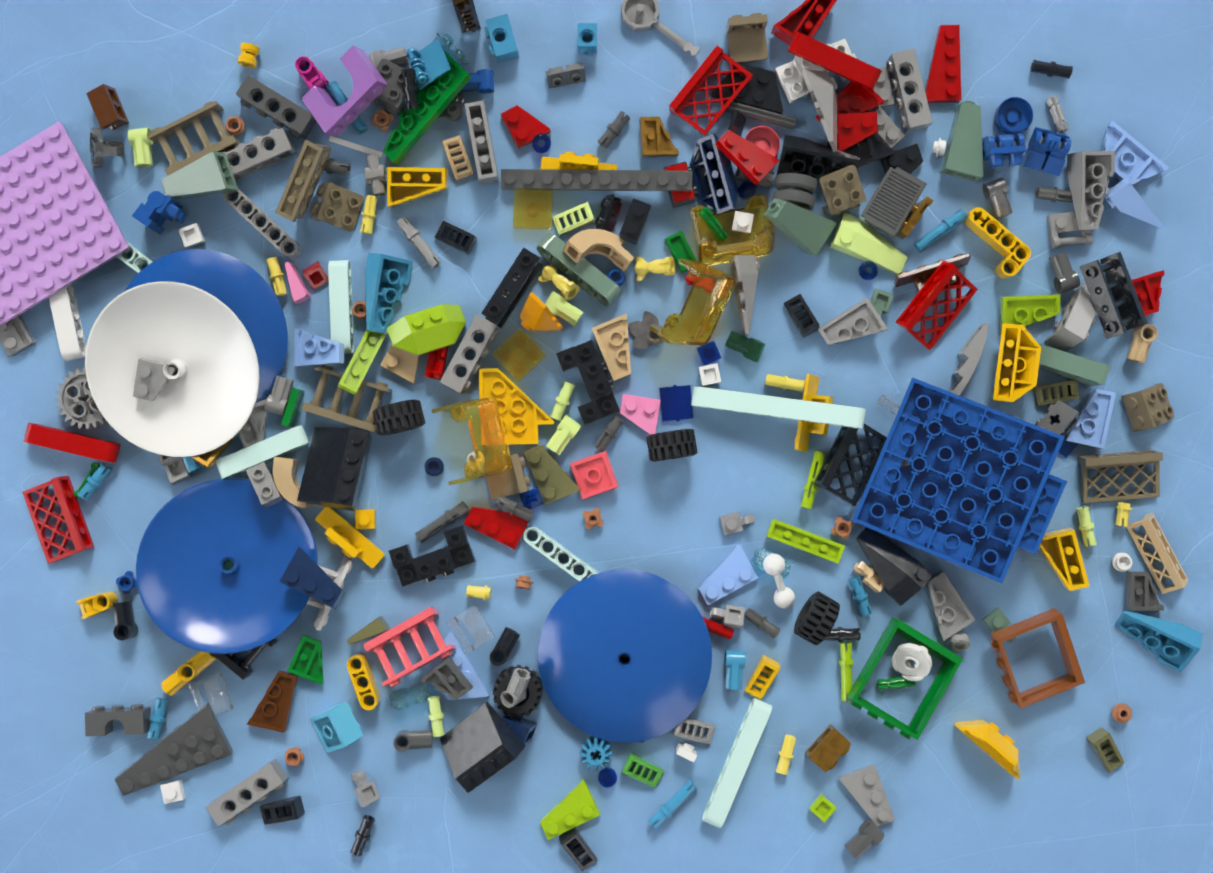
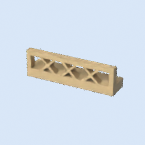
[1127,513,1189,594]

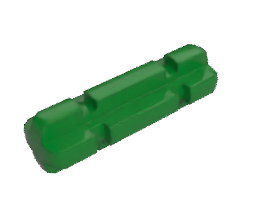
[699,207,728,241]
[877,677,916,690]

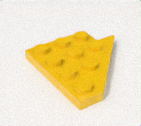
[479,368,554,445]

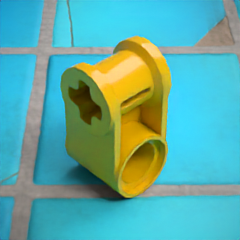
[76,591,118,620]

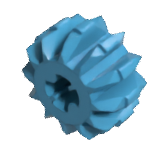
[579,737,612,771]

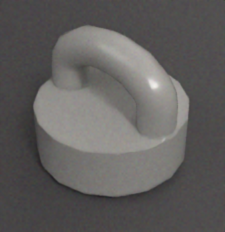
[950,631,970,651]

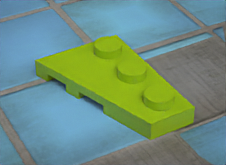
[540,778,600,840]

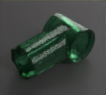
[725,331,766,362]

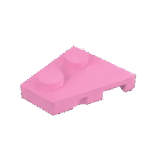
[620,394,660,435]

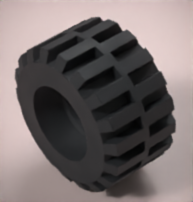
[372,399,425,436]
[646,429,698,462]
[794,591,840,645]
[493,665,542,718]

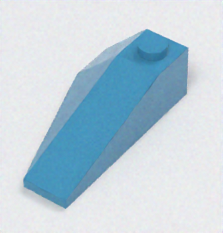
[365,253,413,334]
[1115,610,1203,672]

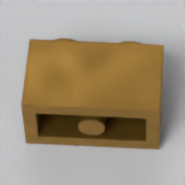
[805,724,851,773]

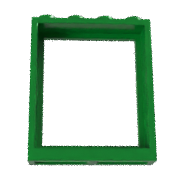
[847,617,963,740]

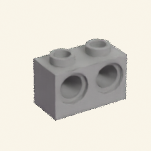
[246,462,283,508]

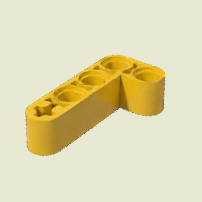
[964,207,1031,279]

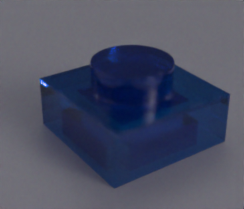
[696,341,721,366]
[519,488,544,509]

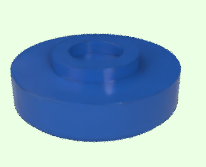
[995,97,1033,135]

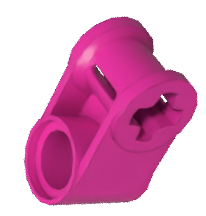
[295,56,329,89]

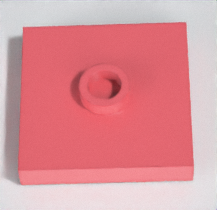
[570,451,619,500]

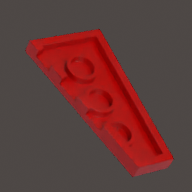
[925,25,962,103]

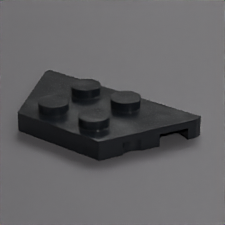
[711,63,783,115]
[827,133,895,168]

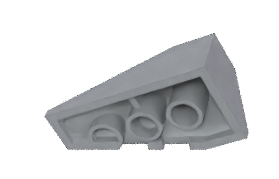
[801,69,838,152]
[1067,151,1115,230]
[730,255,760,337]

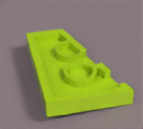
[1000,294,1061,335]

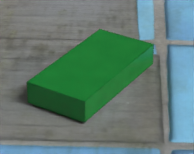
[664,230,698,274]
[281,388,304,427]

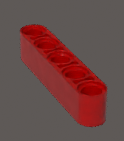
[788,32,882,90]
[23,423,121,463]

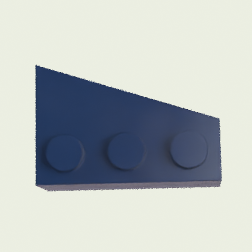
[279,547,345,610]

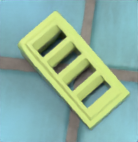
[552,202,595,235]

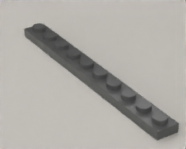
[501,169,693,192]

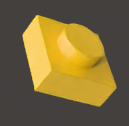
[355,509,376,529]

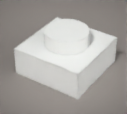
[731,211,754,234]
[178,223,205,249]
[698,363,721,386]
[675,743,697,762]
[160,779,186,804]

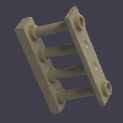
[147,101,241,176]
[301,365,392,433]

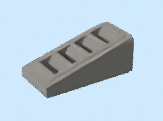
[673,717,715,744]

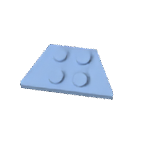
[1101,121,1169,185]
[427,631,490,700]

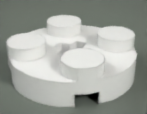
[892,643,932,681]

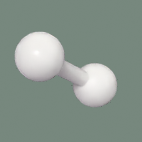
[763,554,795,609]

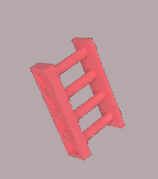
[363,607,456,688]

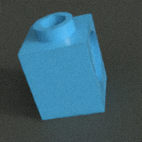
[578,23,597,55]

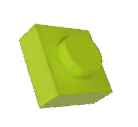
[809,794,837,823]

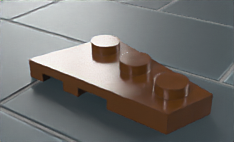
[246,671,298,733]

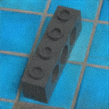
[236,75,317,139]

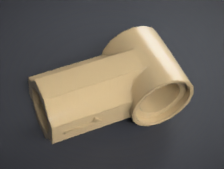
[1126,325,1158,364]

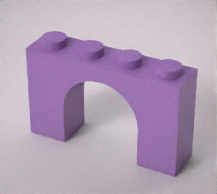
[302,45,388,137]

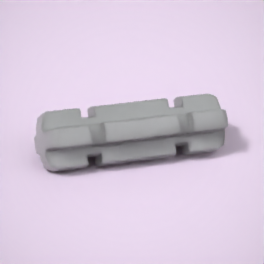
[1046,95,1069,133]

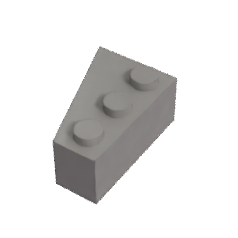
[1044,283,1097,352]

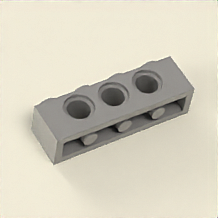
[886,48,933,133]
[464,100,500,185]
[220,128,297,181]
[440,314,499,394]
[205,759,288,827]

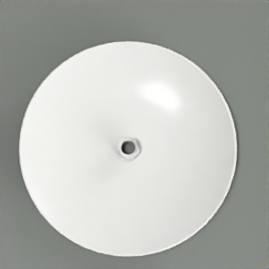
[85,281,260,457]

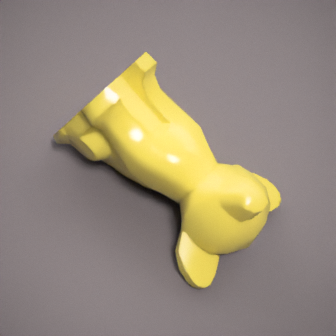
[635,256,675,282]
[538,264,580,300]

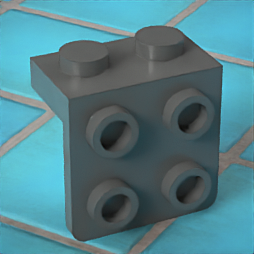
[371,59,415,116]

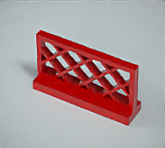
[669,45,753,137]
[895,261,978,350]
[22,476,94,564]

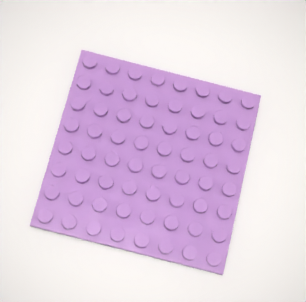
[0,121,130,326]

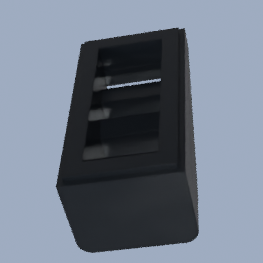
[434,221,477,255]
[784,294,820,338]
[260,796,305,825]
[559,828,598,871]

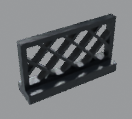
[813,424,887,506]

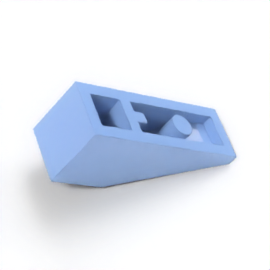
[1106,178,1163,228]

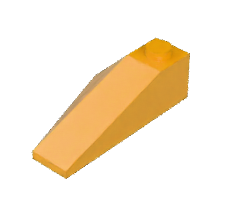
[519,292,564,332]

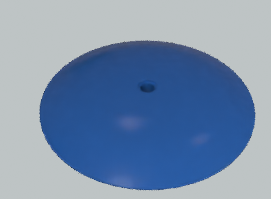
[125,249,288,403]
[136,478,318,654]
[538,569,712,743]

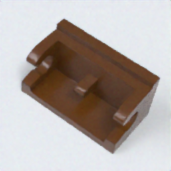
[86,84,129,130]

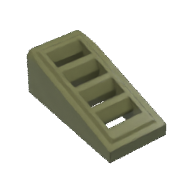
[1034,380,1080,406]
[347,616,390,644]
[1087,728,1125,773]

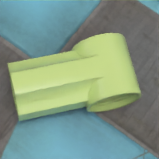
[128,128,154,168]
[545,291,583,327]
[546,415,582,455]

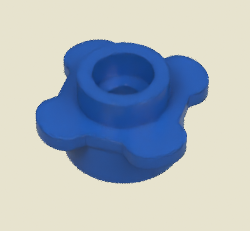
[116,571,137,594]

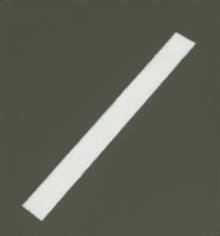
[329,136,383,158]

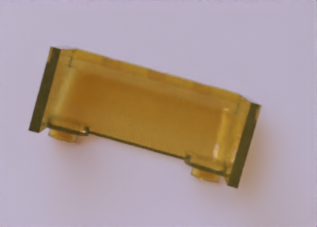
[649,259,736,346]
[432,397,512,485]

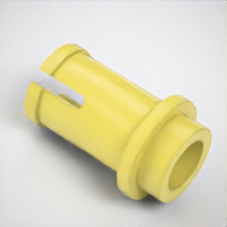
[1115,502,1132,527]
[466,585,491,601]

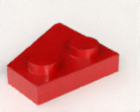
[501,105,551,149]
[837,112,878,152]
[1132,270,1165,316]

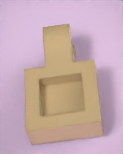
[853,561,884,593]

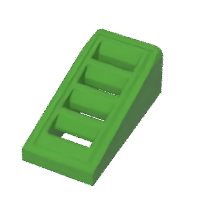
[621,752,664,788]

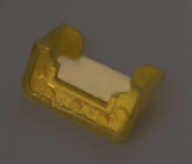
[689,195,775,266]

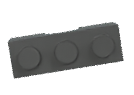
[85,704,151,737]

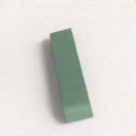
[536,233,621,307]

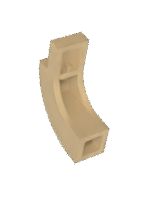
[563,229,634,272]
[273,456,323,508]

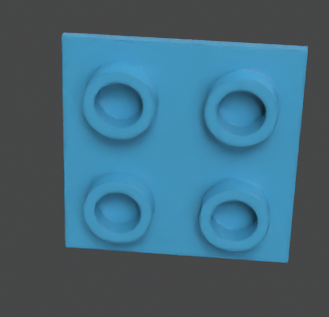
[407,38,451,89]

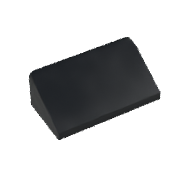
[727,109,746,137]

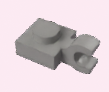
[720,512,755,535]
[709,605,745,628]
[351,770,380,807]

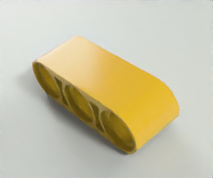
[347,653,381,710]

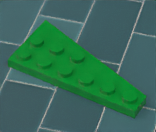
[383,50,472,165]

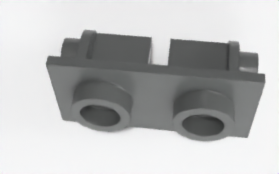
[546,62,586,88]

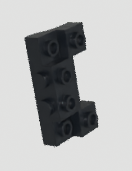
[556,340,620,425]
[388,525,476,587]

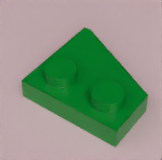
[287,634,324,685]

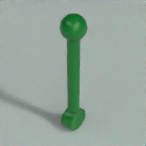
[74,462,100,498]

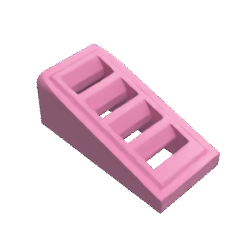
[285,262,311,304]

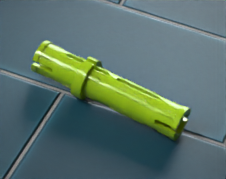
[800,451,826,509]
[839,642,854,702]

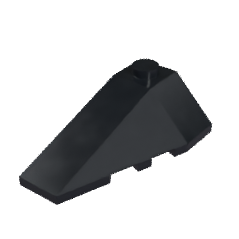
[776,135,860,181]
[856,527,932,606]

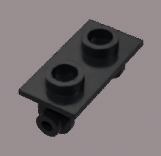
[594,194,622,232]

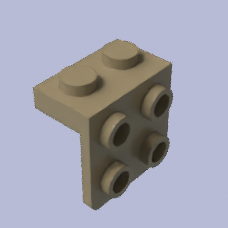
[726,13,768,63]
[819,165,867,217]
[310,182,363,232]
[1121,383,1174,432]
[483,453,531,499]

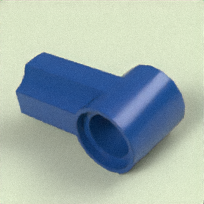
[460,69,494,94]

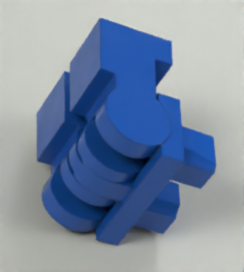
[1021,127,1071,176]
[982,133,1026,168]
[132,191,188,235]

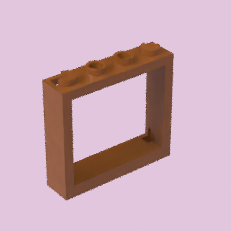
[990,608,1085,708]

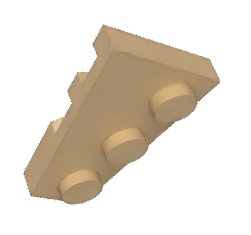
[591,313,631,381]
[380,344,419,384]

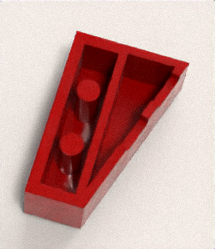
[771,0,837,46]

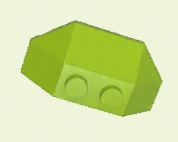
[387,304,466,356]

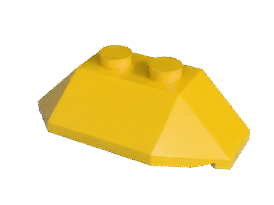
[993,324,1041,402]
[953,720,1021,780]

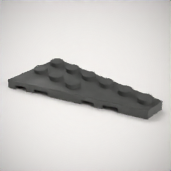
[115,702,233,796]

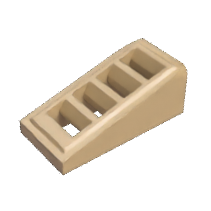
[442,135,474,181]

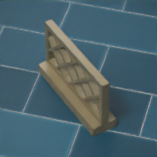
[275,140,332,222]
[1078,450,1163,503]

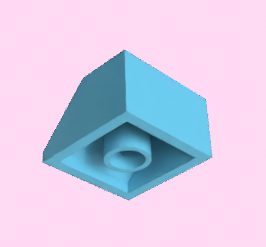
[310,701,364,753]

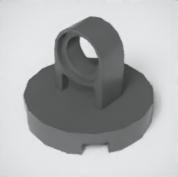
[90,128,124,167]

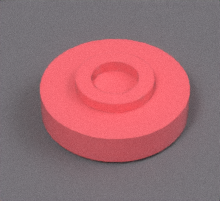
[745,126,780,157]

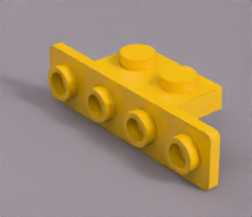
[541,152,617,170]
[794,374,833,452]
[315,506,385,568]

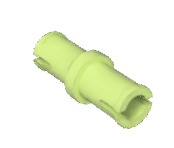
[550,381,576,421]
[1076,506,1097,547]
[428,695,445,737]

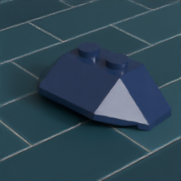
[689,134,739,215]

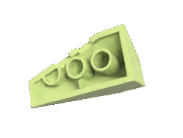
[829,212,907,275]

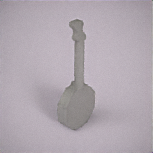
[621,0,700,57]

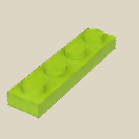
[338,330,387,395]
[766,518,845,564]

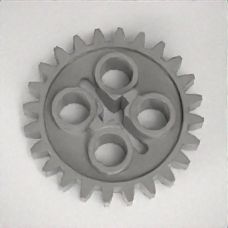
[55,367,107,429]

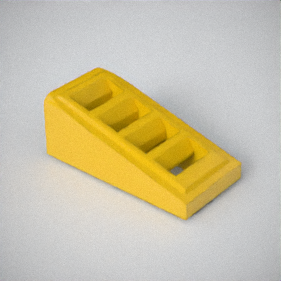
[744,655,780,700]

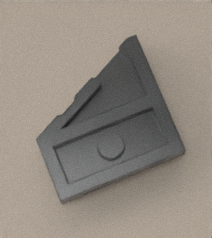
[1126,571,1164,611]
[420,656,473,700]

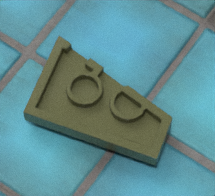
[524,444,581,505]

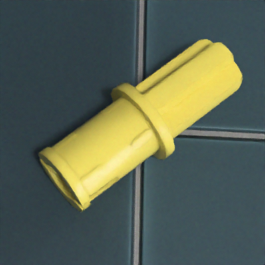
[360,195,377,235]
[266,257,287,296]
[765,374,804,392]
[776,734,796,775]

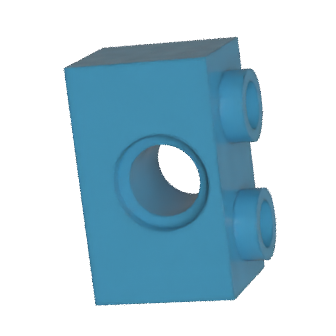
[484,14,519,63]

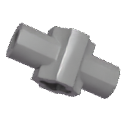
[364,155,387,196]

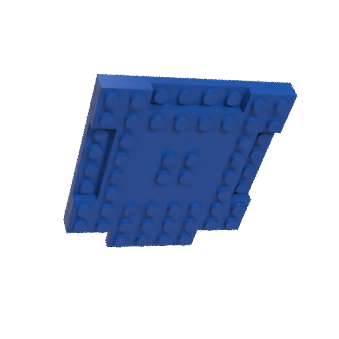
[852,377,1067,583]

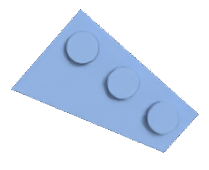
[294,329,344,367]
[1064,389,1116,449]
[698,544,758,605]

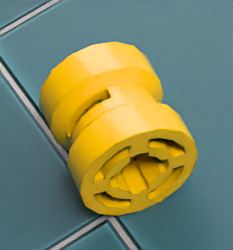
[237,42,260,68]

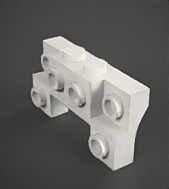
[774,39,856,104]

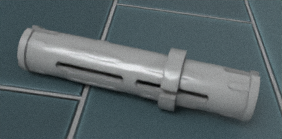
[396,216,441,269]

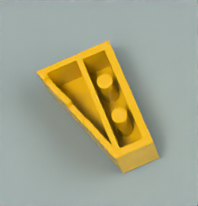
[387,167,448,208]
[1039,528,1090,591]

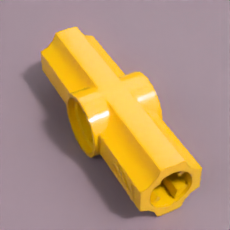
[161,651,217,696]

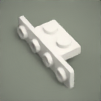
[307,555,352,631]

